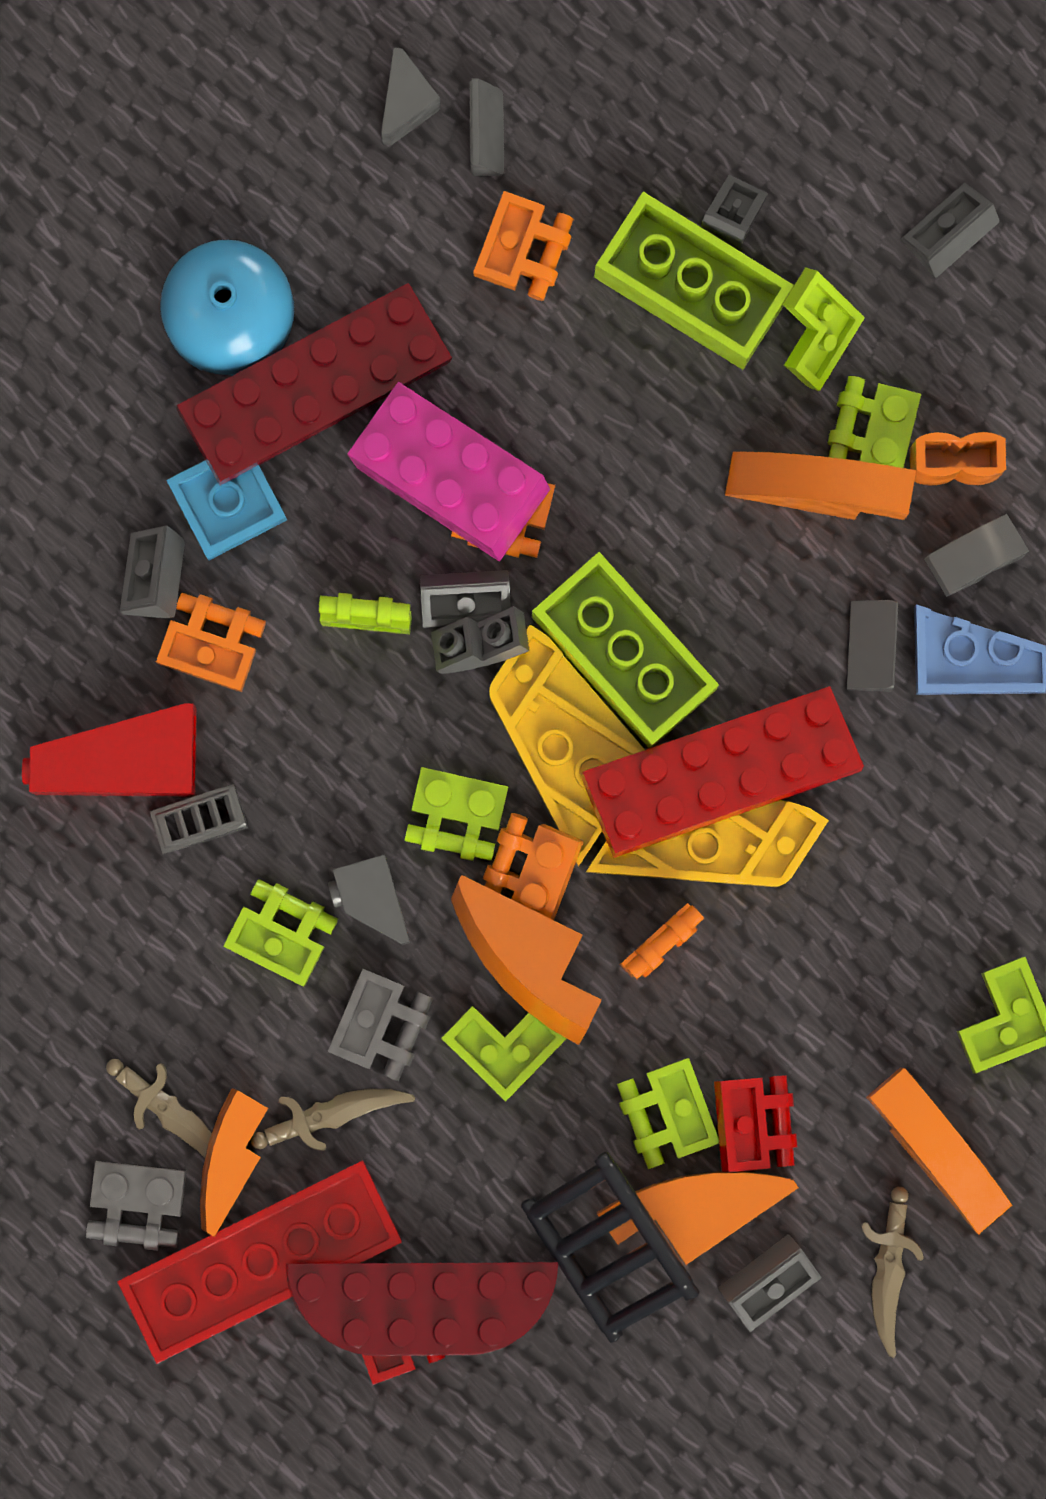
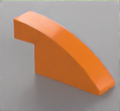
[725,452,916,520]
[451,875,602,1045]
[866,1068,1012,1235]
[596,1171,799,1265]

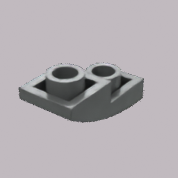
[924,514,1029,597]
[431,606,530,674]

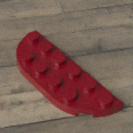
[286,1262,558,1356]

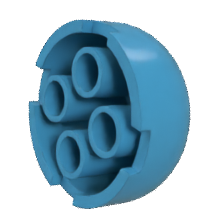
[160,240,294,376]

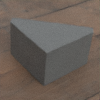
[381,48,441,145]
[701,175,768,251]

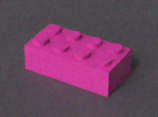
[347,382,550,562]

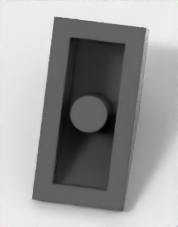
[328,855,411,945]

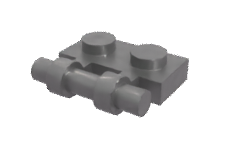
[328,969,434,1082]
[86,1161,186,1251]

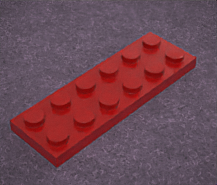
[581,686,864,858]
[117,1160,403,1364]

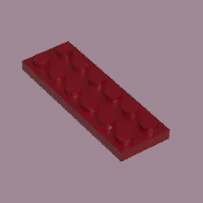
[177,283,452,486]

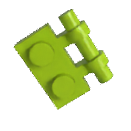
[827,376,921,468]
[319,593,412,634]
[405,767,508,861]
[223,879,339,987]
[617,1058,719,1169]

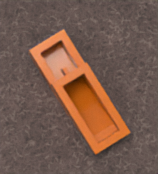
[200,1088,268,1237]

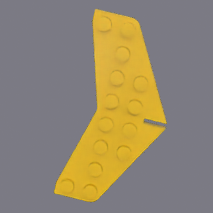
[489,625,829,887]

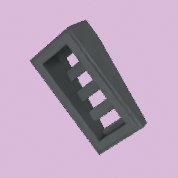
[150,784,248,855]

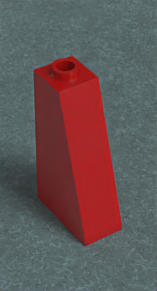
[22,704,197,797]

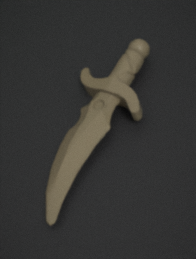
[106,1059,212,1158]
[251,1089,416,1151]
[862,1187,924,1358]

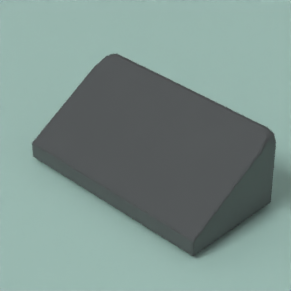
[470,78,504,176]
[900,183,1000,278]
[120,526,185,618]
[420,570,511,628]
[846,600,898,692]
[718,1234,822,1332]

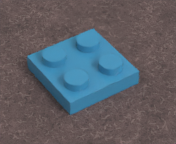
[166,460,287,561]

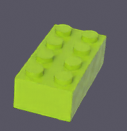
[594,192,794,370]
[532,552,719,748]

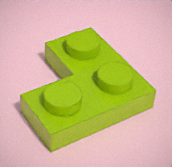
[782,267,865,391]
[956,957,1046,1073]
[441,1006,567,1101]

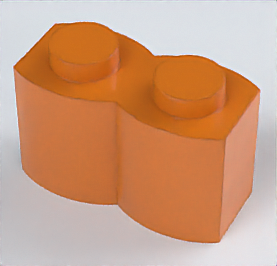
[909,432,1006,485]

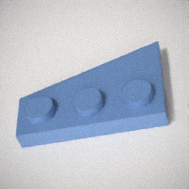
[914,604,1046,695]

